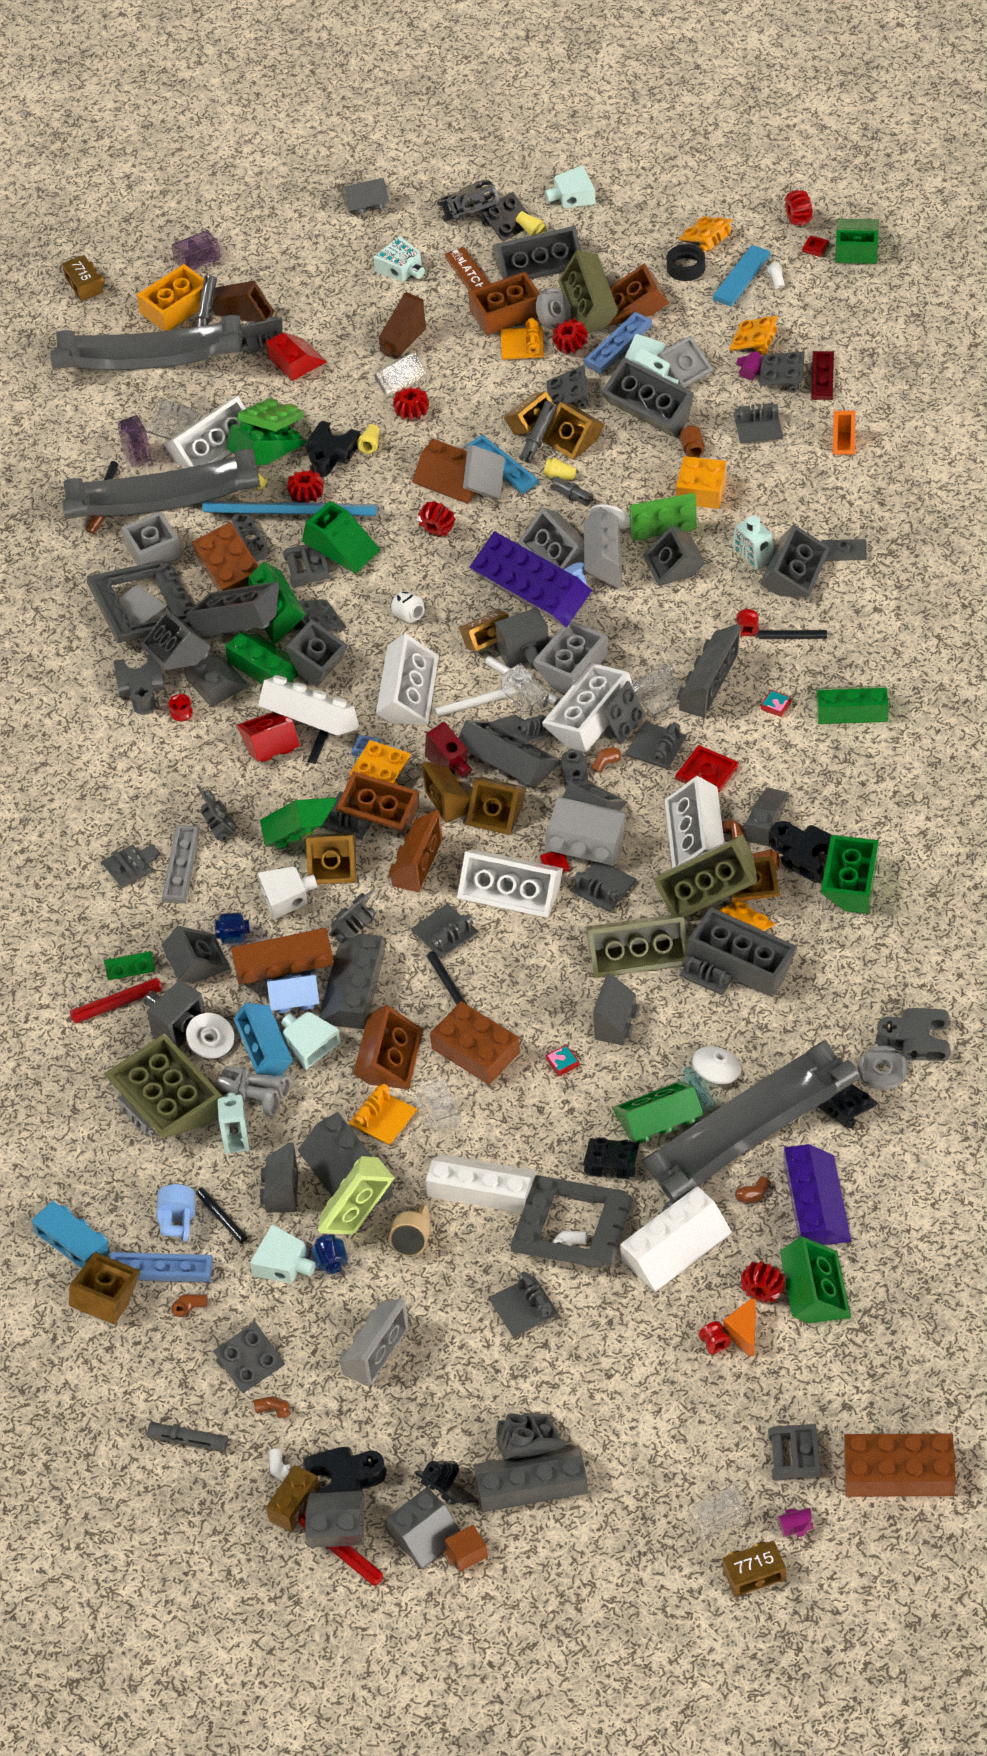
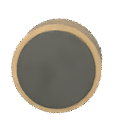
[389,1204,430,1256]

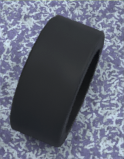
[666,244,705,281]

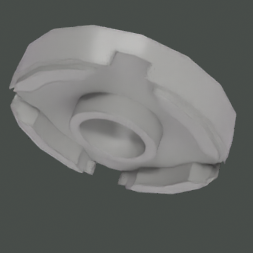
[536,288,571,330]
[858,1046,908,1090]

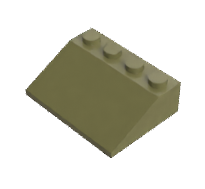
[104,1033,222,1139]

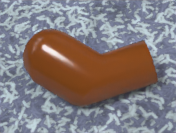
[85,516,106,535]
[591,747,621,774]
[722,819,744,838]
[735,1176,771,1203]
[171,1294,208,1317]
[253,1396,290,1418]

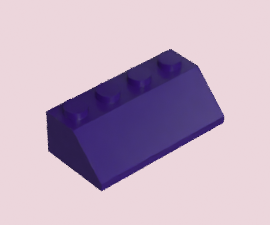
[784,1144,851,1245]

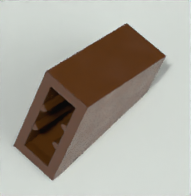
[212,280,274,322]
[379,292,426,359]

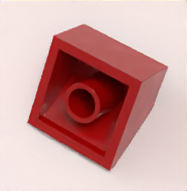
[266,332,327,381]
[237,712,300,762]

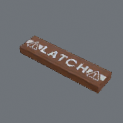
[445,247,490,291]

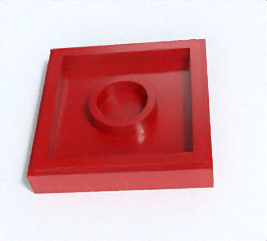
[675,745,739,793]

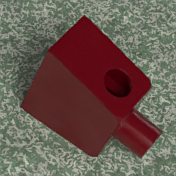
[425,721,472,778]

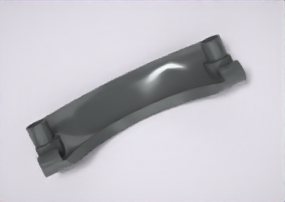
[50,315,242,370]
[62,449,260,519]
[642,1040,860,1203]

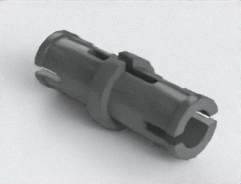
[550,476,594,507]

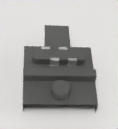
[101,844,160,889]

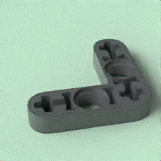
[232,513,268,562]

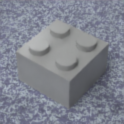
[121,511,182,565]

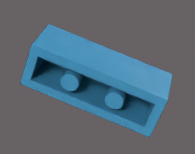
[234,1003,293,1076]
[31,1200,110,1268]

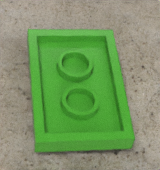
[237,398,304,432]
[629,493,697,541]

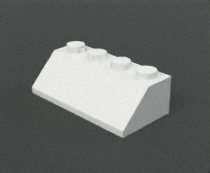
[164,396,246,468]
[376,633,439,725]
[542,663,635,753]
[258,675,359,736]
[665,776,724,868]
[457,849,563,918]
[426,1154,538,1214]
[620,1186,732,1292]

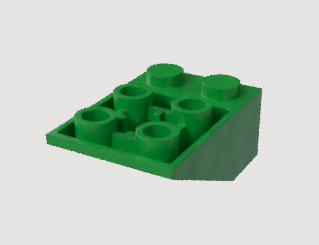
[835,218,879,264]
[227,422,307,465]
[301,501,380,574]

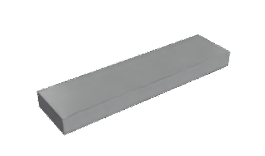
[162,825,200,904]

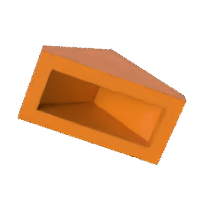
[833,411,856,454]
[723,1299,756,1356]

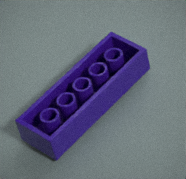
[469,531,593,628]

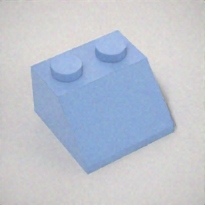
[267,969,319,1013]

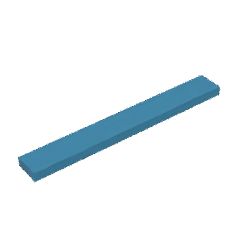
[203,501,378,516]

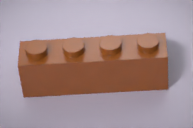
[231,928,334,985]

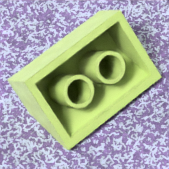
[318,1156,394,1235]

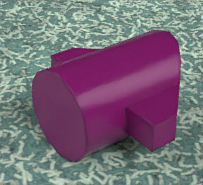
[736,351,762,380]
[777,1508,814,1538]

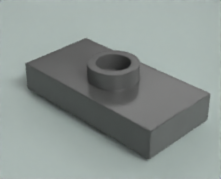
[821,539,867,561]

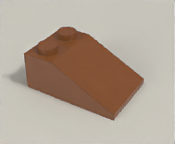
[607,263,669,327]

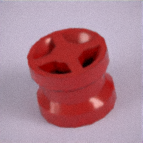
[736,609,759,636]
[168,694,193,722]
[698,1321,731,1354]

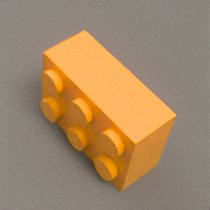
[136,264,204,331]

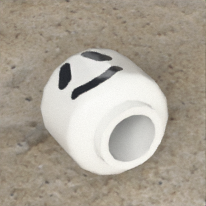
[391,591,425,623]

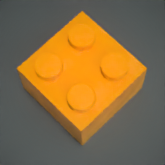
[676,456,727,509]

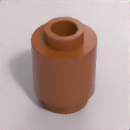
[680,426,705,457]

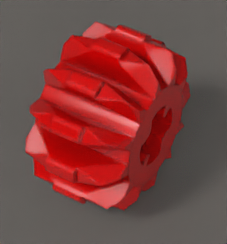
[784,190,813,226]
[552,318,588,355]
[393,386,429,421]
[287,469,324,503]
[417,500,456,537]
[740,1260,785,1303]

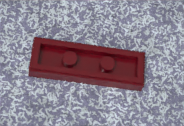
[811,351,834,400]

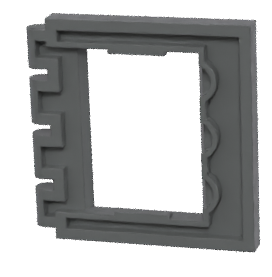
[87,560,194,643]
[511,1175,633,1268]

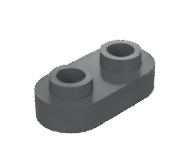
[561,750,588,786]

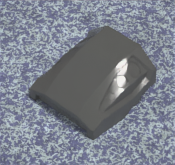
[496,1413,565,1460]

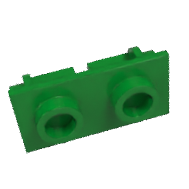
[104,951,155,981]

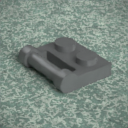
[283,544,330,588]
[768,1424,821,1481]

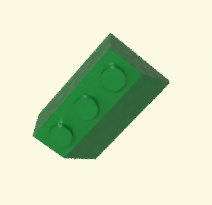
[248,561,306,644]
[225,633,298,685]
[816,685,888,724]
[260,797,336,850]
[821,835,879,914]
[612,1081,704,1143]
[780,1236,851,1323]

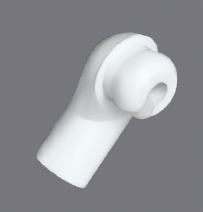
[768,262,785,289]
[552,1231,587,1246]
[269,1448,294,1481]

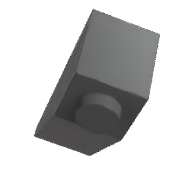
[746,787,789,846]

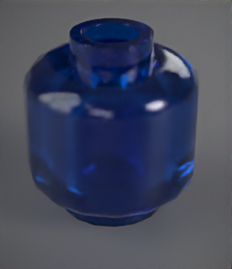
[214,912,250,944]
[312,1234,348,1275]

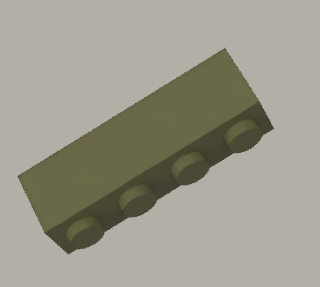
[558,250,618,334]
[653,834,757,917]
[586,913,687,978]

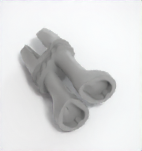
[214,1066,291,1117]

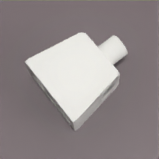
[258,867,318,920]

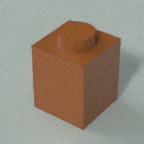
[443,1524,488,1572]

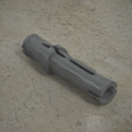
[195,275,217,327]
[519,401,557,464]
[147,1421,229,1453]

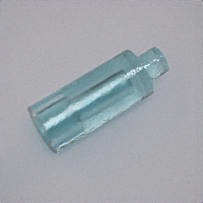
[683,1067,715,1112]

